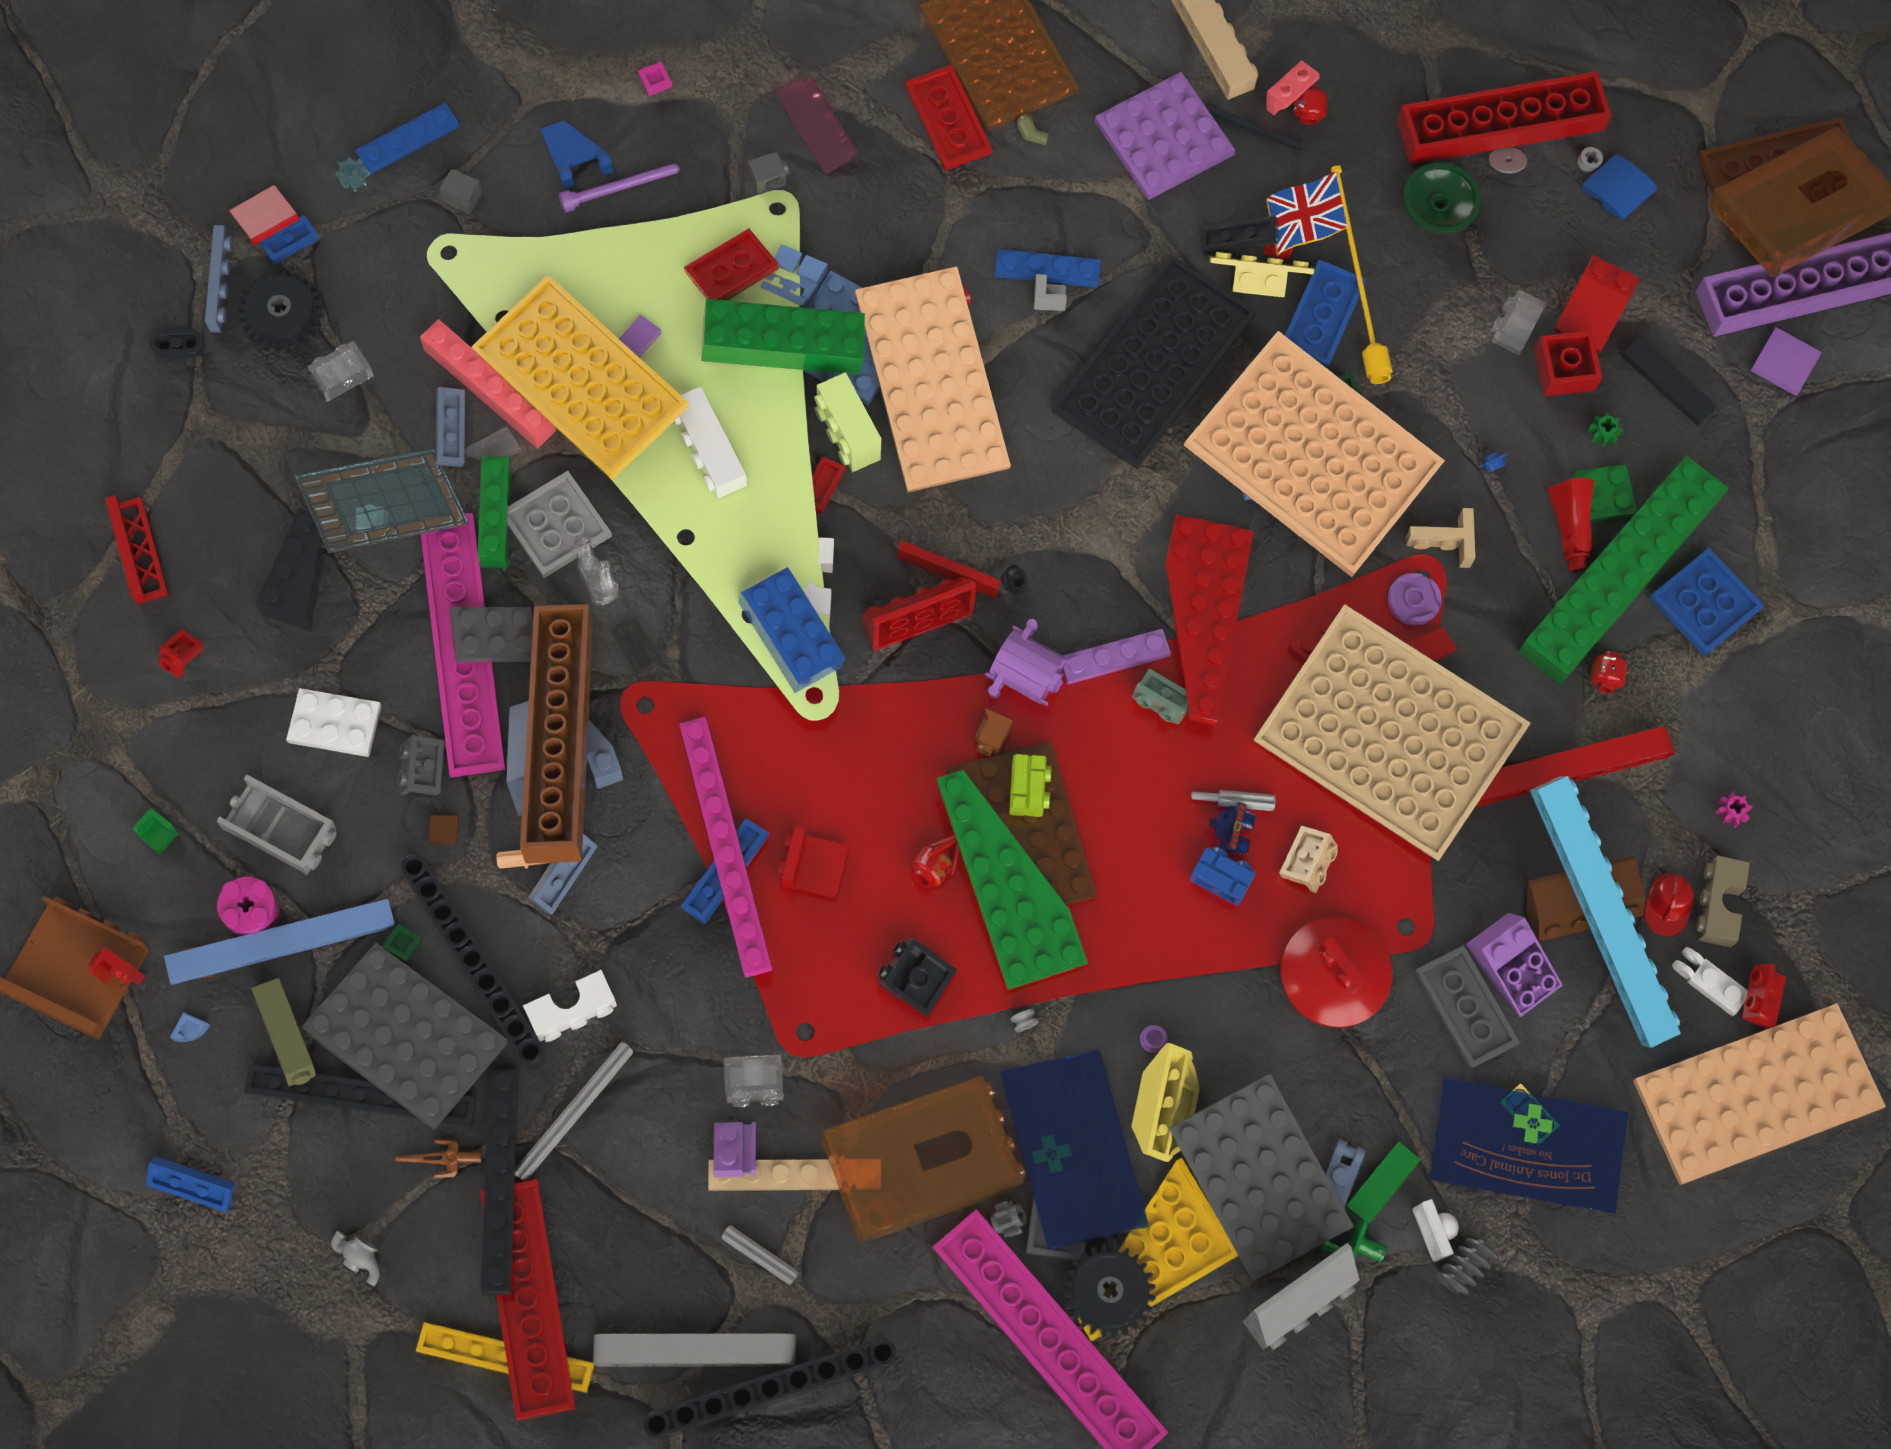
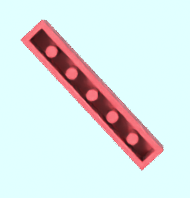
[420,319,556,449]

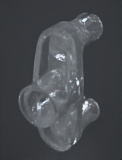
[573,537,620,605]

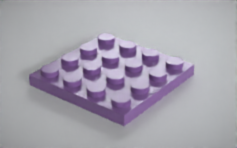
[1094,72,1235,200]

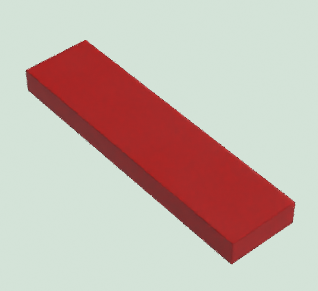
[897,541,1001,599]

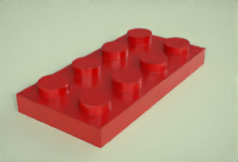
[905,65,992,171]

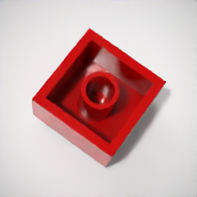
[1534,330,1602,397]

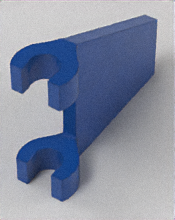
[540,121,613,189]

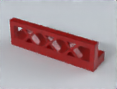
[105,495,169,604]

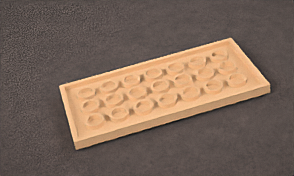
[855,267,1011,493]
[1633,1003,1886,1185]

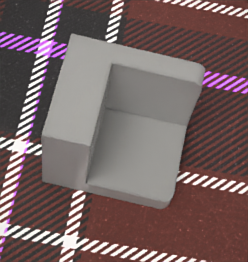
[1034,274,1067,311]

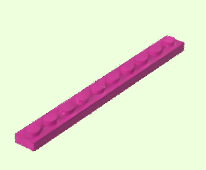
[679,716,773,978]

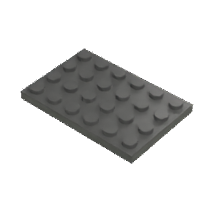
[301,943,508,1130]
[1169,1073,1354,1282]

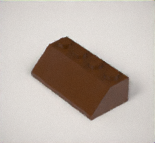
[1526,855,1645,942]

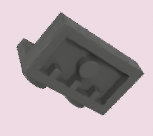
[397,735,444,796]

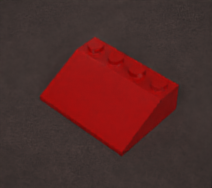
[861,577,977,652]

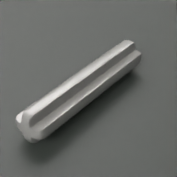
[722,1226,798,1285]

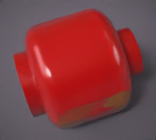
[911,846,952,888]

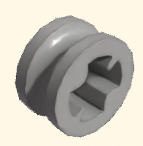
[1577,147,1603,173]
[1010,1009,1039,1033]

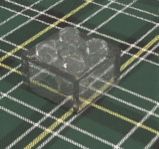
[724,1055,784,1107]

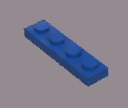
[355,102,459,175]
[995,249,1101,288]
[681,819,769,924]

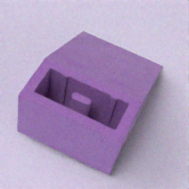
[1466,913,1563,1017]

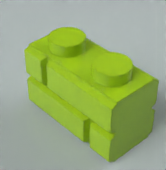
[1009,754,1051,817]

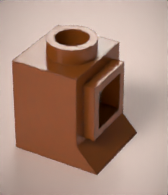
[975,708,1013,756]

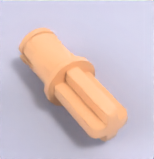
[497,850,551,869]

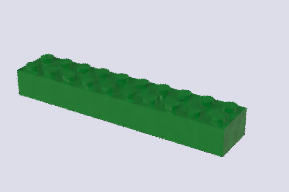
[1518,455,1729,686]

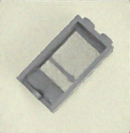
[217,774,337,875]

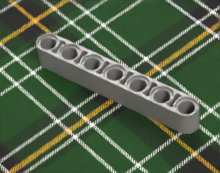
[593,1334,796,1367]

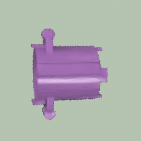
[985,619,1071,706]

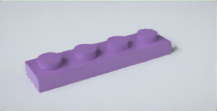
[1062,629,1171,685]

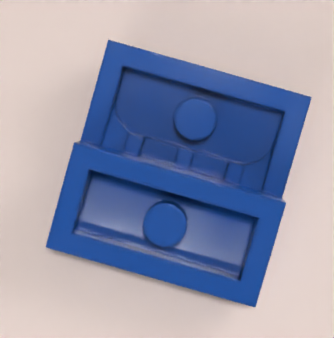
[1582,153,1657,220]

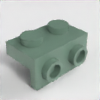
[1132,669,1188,725]

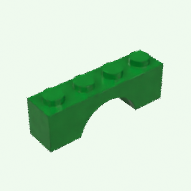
[478,456,512,568]

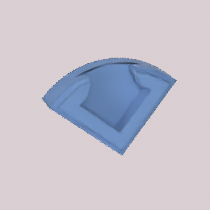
[170,1012,210,1042]

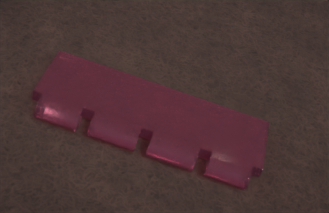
[775,78,858,175]

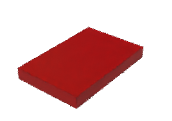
[684,228,779,301]

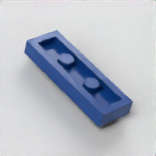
[146,1156,235,1213]

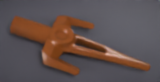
[395,1138,482,1178]

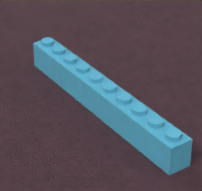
[1530,776,1681,1048]

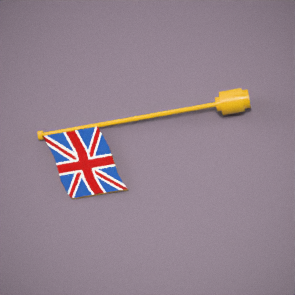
[1266,165,1393,384]

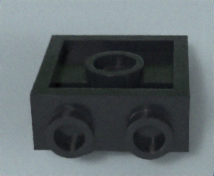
[877,938,957,1017]

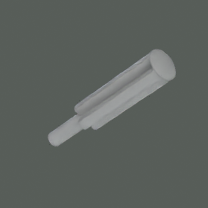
[1191,790,1276,811]

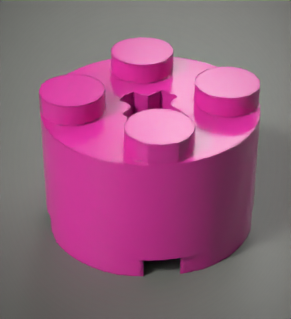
[217,877,280,937]

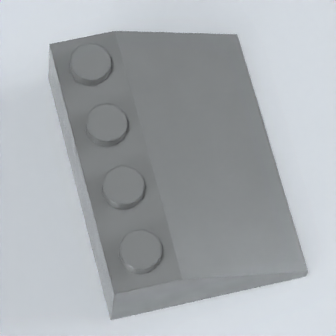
[1243,1243,1359,1350]

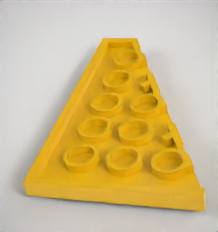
[1077,1157,1238,1342]

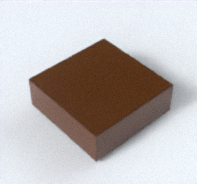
[429,815,459,845]

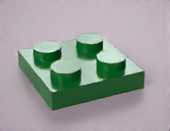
[1573,465,1637,523]

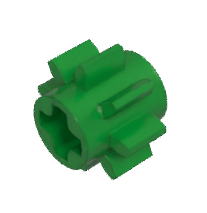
[1588,413,1623,448]

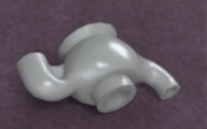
[331,1230,380,1286]

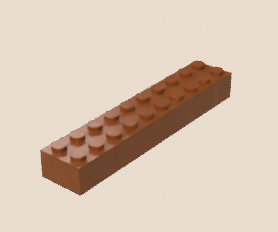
[520,604,593,864]

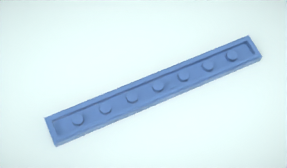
[164,899,395,985]

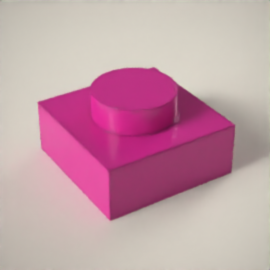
[638,62,672,96]

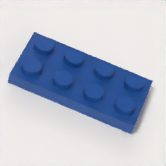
[1285,259,1367,369]

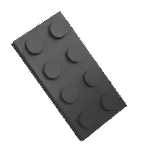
[1414,945,1520,1070]

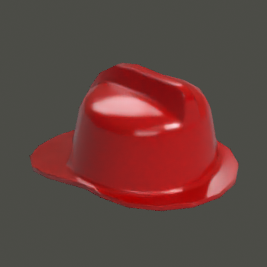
[1644,873,1694,937]

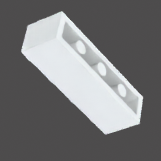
[673,387,747,498]

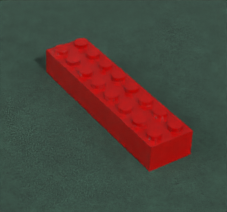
[1397,71,1612,165]

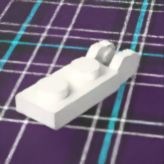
[1672,947,1748,1016]

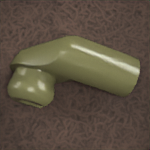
[1017,114,1049,145]

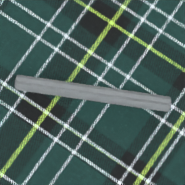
[516,1042,633,1182]

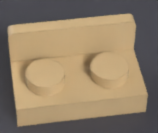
[1279,826,1338,893]

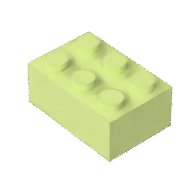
[814,372,881,472]

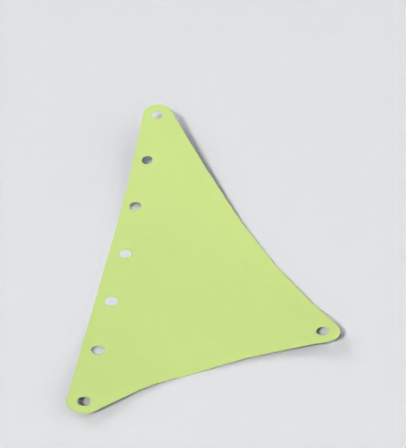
[427,190,839,721]

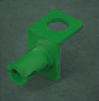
[1318,1221,1387,1263]

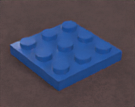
[1649,548,1764,657]

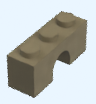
[1696,855,1750,948]

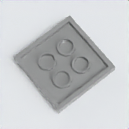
[508,471,612,578]

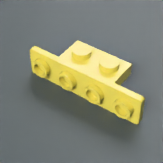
[1209,252,1314,297]

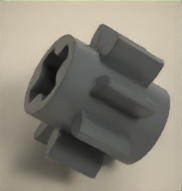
[991,1201,1026,1237]

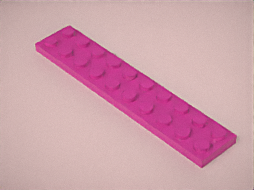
[420,513,506,778]
[932,1209,1168,1449]

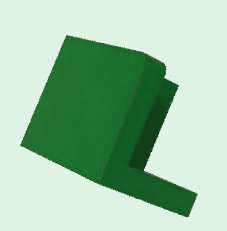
[132,808,179,854]

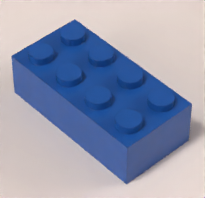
[738,567,845,693]

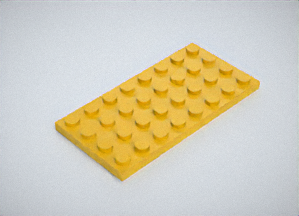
[471,275,689,480]

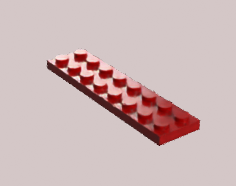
[480,1179,576,1421]

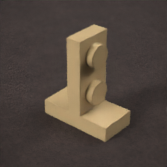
[1406,508,1475,568]

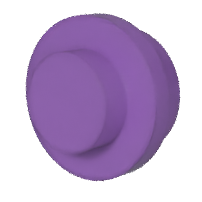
[1140,1025,1168,1054]

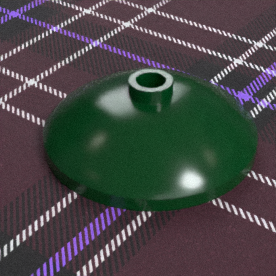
[1403,163,1481,234]

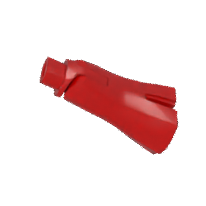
[1547,477,1595,573]

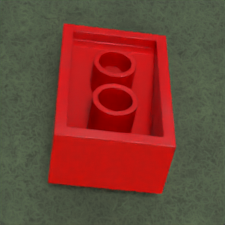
[1554,255,1640,353]

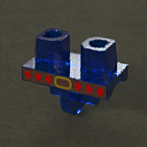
[1208,802,1256,855]

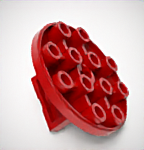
[1280,917,1393,1028]

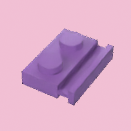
[714,1122,756,1177]

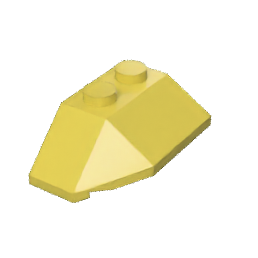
[1131,1043,1200,1162]

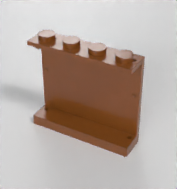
[0,896,149,1040]

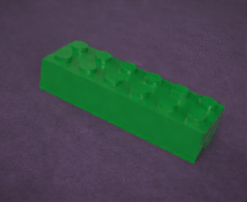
[701,299,865,375]

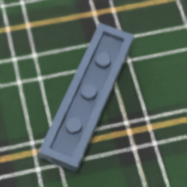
[205,225,233,332]

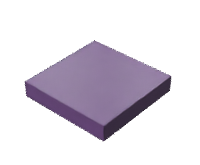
[1750,327,1822,396]

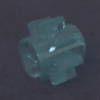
[335,156,370,191]

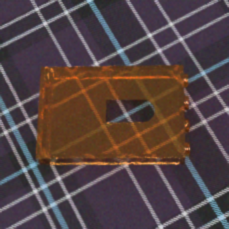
[1709,126,1891,278]
[820,1075,1025,1245]

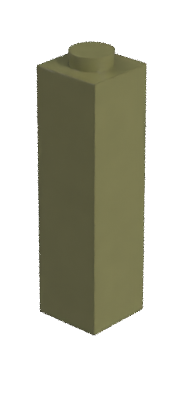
[251,978,316,1086]

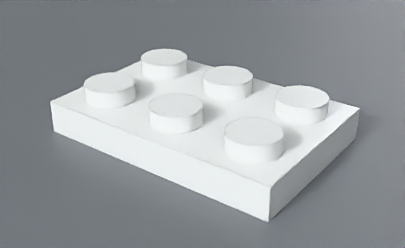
[286,688,381,757]

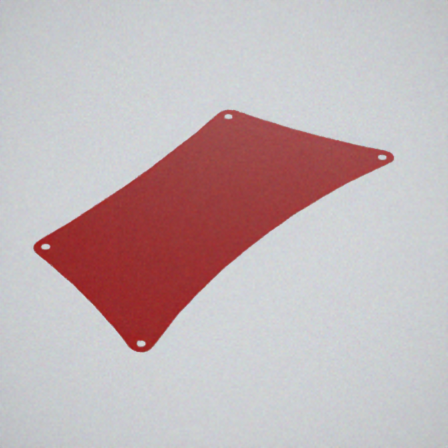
[620,554,1447,1057]

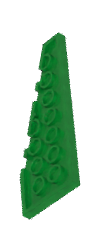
[936,770,1088,991]

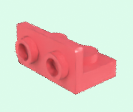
[1266,60,1320,115]

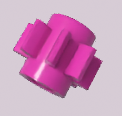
[1715,792,1753,828]

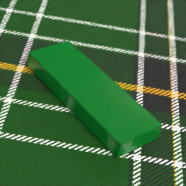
[1345,1142,1421,1225]

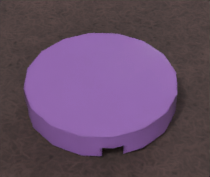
[1387,573,1442,626]

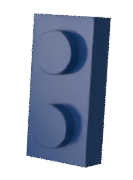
[260,215,319,265]

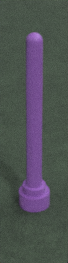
[558,163,680,213]

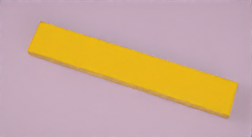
[416,1322,594,1393]

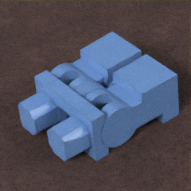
[760,244,828,308]

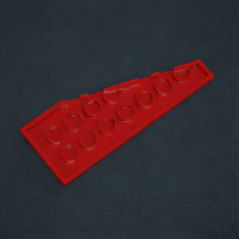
[1165,515,1254,725]

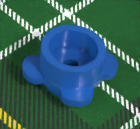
[1479,451,1508,473]

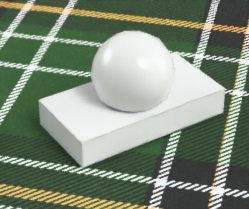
[1413,1199,1459,1262]

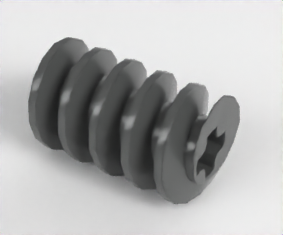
[1436,1231,1498,1295]

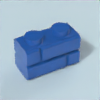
[1190,847,1256,906]

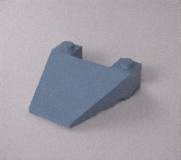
[506,701,623,816]

